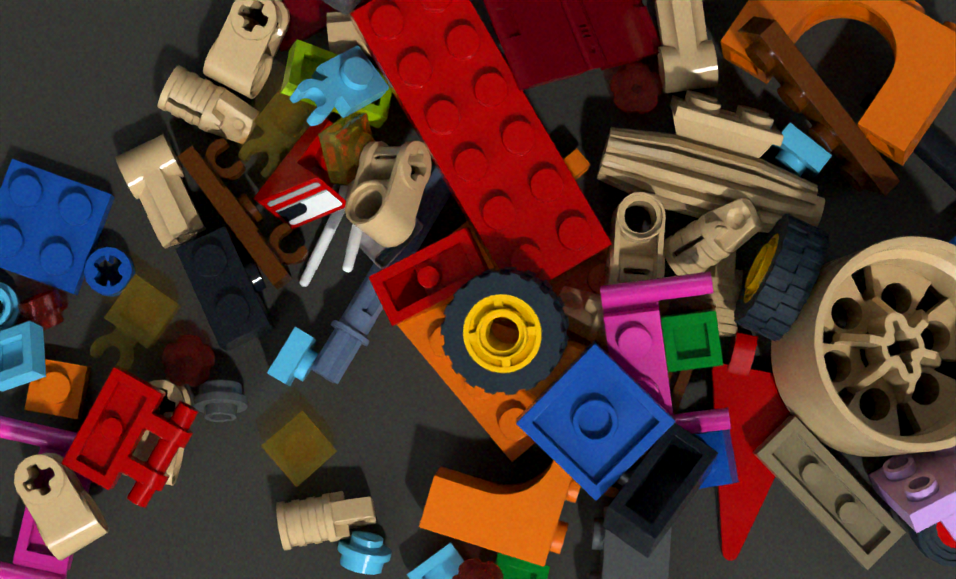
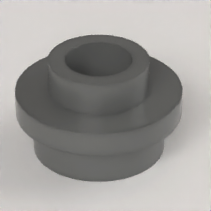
[194,380,248,422]

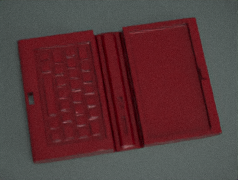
[483,0,661,91]

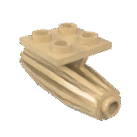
[596,90,825,233]

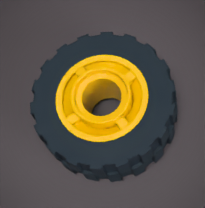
[734,214,829,341]
[441,266,569,395]

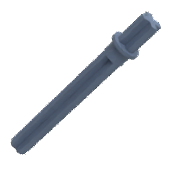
[310,164,451,385]

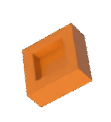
[24,359,91,420]

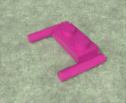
[600,271,731,434]
[0,416,91,579]

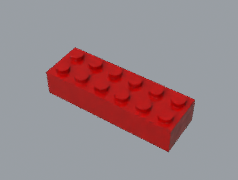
[350,0,612,282]

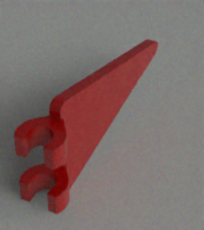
[711,332,791,561]

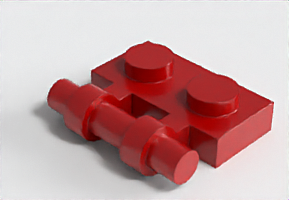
[61,366,199,508]

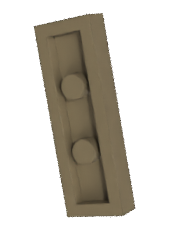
[752,415,906,570]

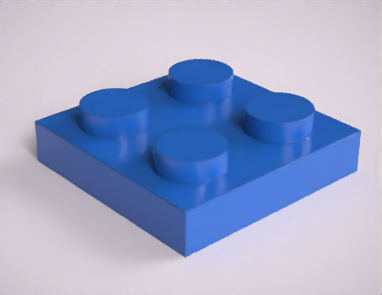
[0,159,115,296]
[516,341,675,501]

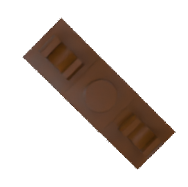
[177,138,309,290]

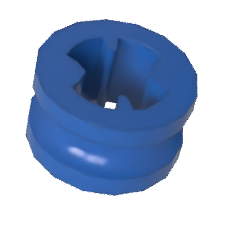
[84,247,136,297]

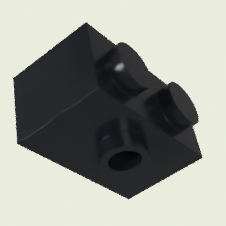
[176,226,276,351]
[603,423,718,558]

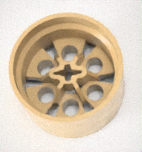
[771,236,956,457]

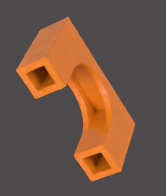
[720,0,956,166]
[419,317,609,567]

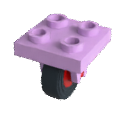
[868,446,956,567]

